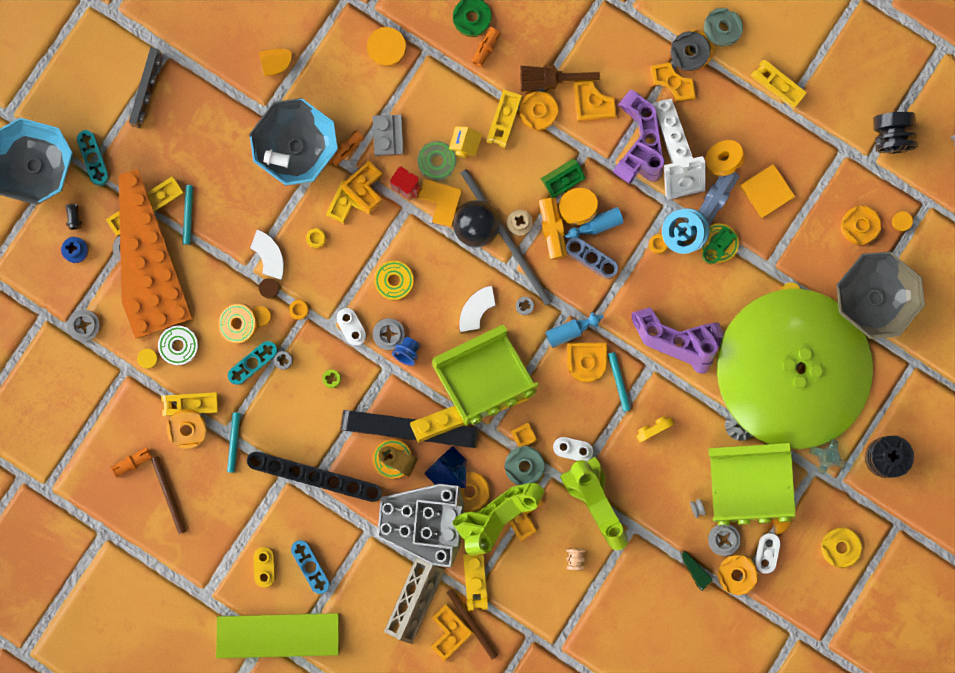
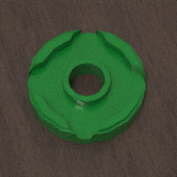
[453,0,491,37]

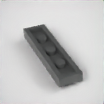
[129,47,163,128]

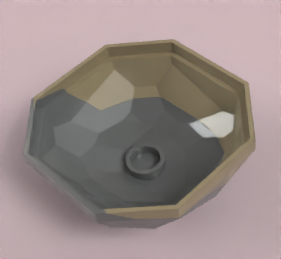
[836,252,925,339]

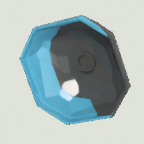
[249,98,338,186]
[0,118,73,205]

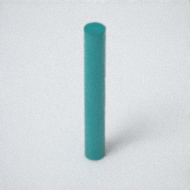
[183,185,193,245]
[608,352,631,412]
[227,412,241,473]

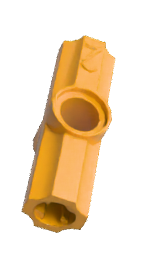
[539,198,567,260]

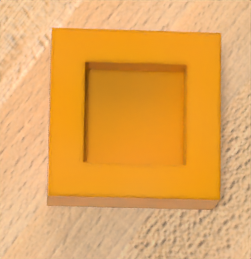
[510,423,537,447]

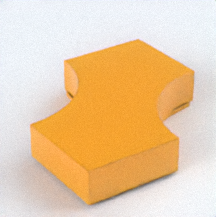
[650,63,696,102]

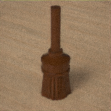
[520,65,600,92]

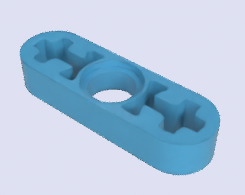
[291,540,330,594]

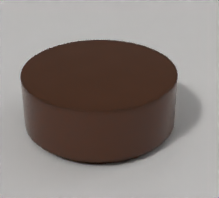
[259,278,279,299]

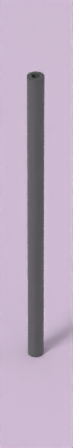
[460,169,552,305]

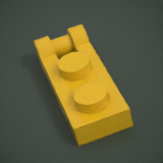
[750,60,807,109]
[486,89,522,148]
[161,392,219,416]
[463,554,488,611]

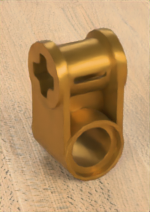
[378,446,418,477]

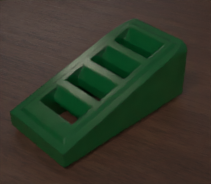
[680,551,713,591]

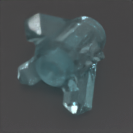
[809,440,846,475]

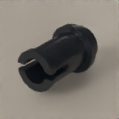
[65,204,82,230]

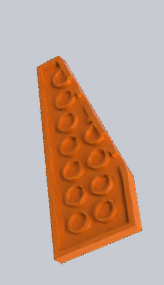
[119,168,193,339]

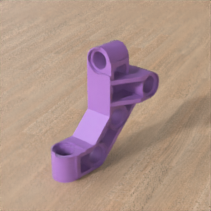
[613,90,664,184]
[632,307,724,374]

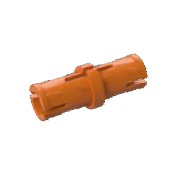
[471,27,501,67]
[330,130,364,167]
[111,447,152,478]

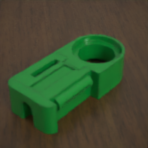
[702,227,737,265]

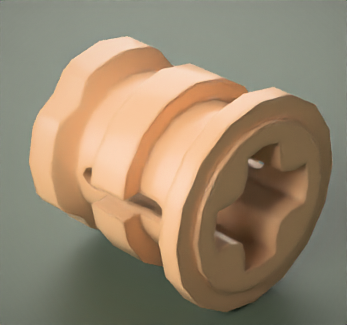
[566,548,586,570]

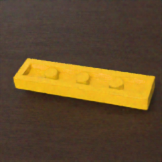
[105,176,184,237]

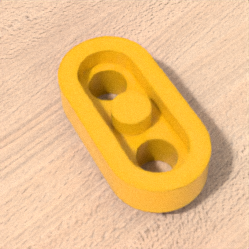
[636,415,675,443]
[253,547,275,588]

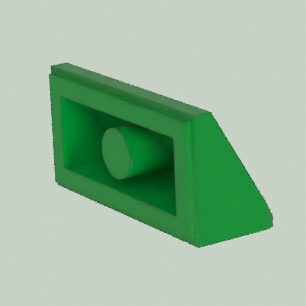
[541,159,586,198]

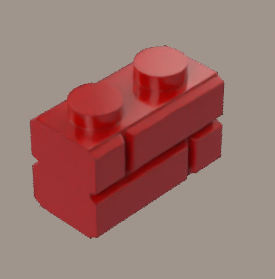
[390,166,422,200]

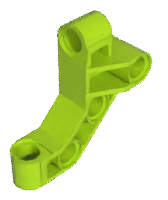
[560,457,628,550]
[452,483,544,556]

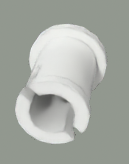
[263,149,290,168]

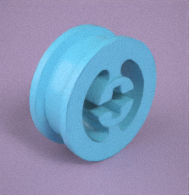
[662,208,709,254]

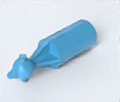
[565,207,624,238]
[545,312,604,348]

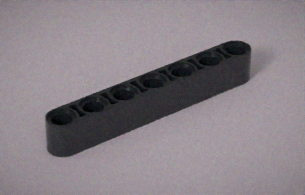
[340,410,480,448]
[247,452,382,502]

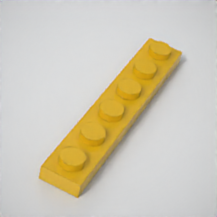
[410,397,529,443]

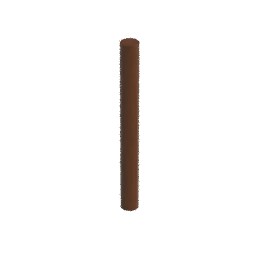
[151,456,186,534]
[446,588,498,659]

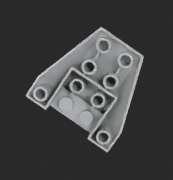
[377,484,464,567]

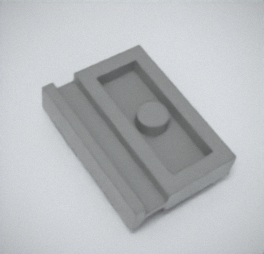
[373,114,403,156]

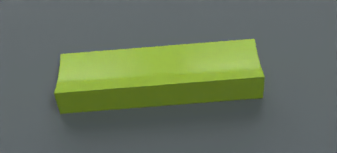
[216,613,339,658]

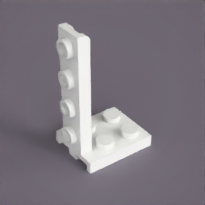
[653,98,705,200]

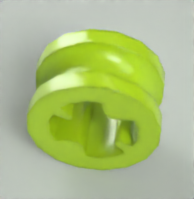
[322,369,341,388]

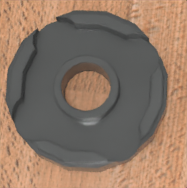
[670,31,710,71]

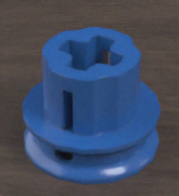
[61,237,88,263]
[392,337,420,366]

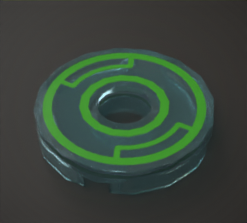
[417,141,456,181]

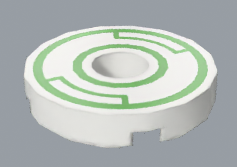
[158,326,199,366]

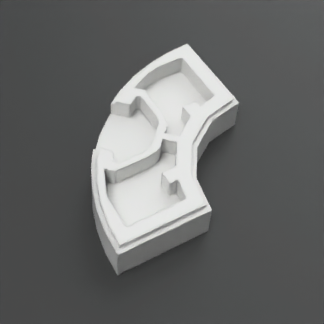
[250,230,284,280]
[459,286,495,333]

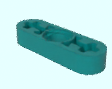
[77,130,109,186]
[228,341,278,385]

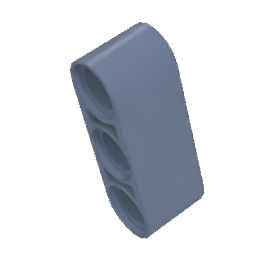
[566,238,618,279]

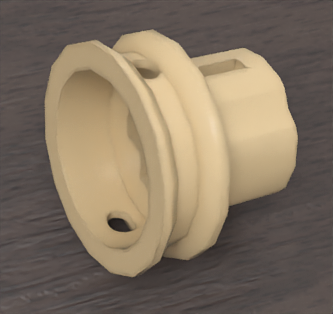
[507,210,533,236]

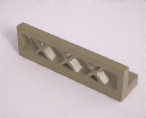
[384,557,445,644]

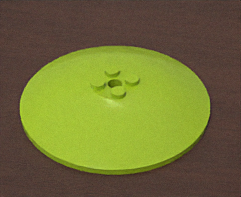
[717,289,873,449]

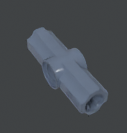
[698,172,740,225]

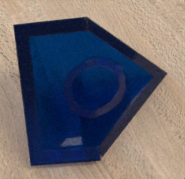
[424,446,467,488]

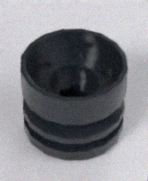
[873,112,918,154]
[865,436,914,478]

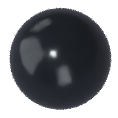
[453,200,500,248]

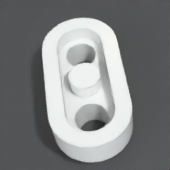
[337,308,366,346]
[553,437,593,461]
[755,533,780,574]

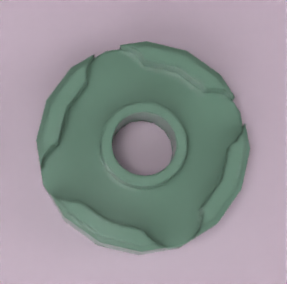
[704,8,743,47]
[504,445,544,485]

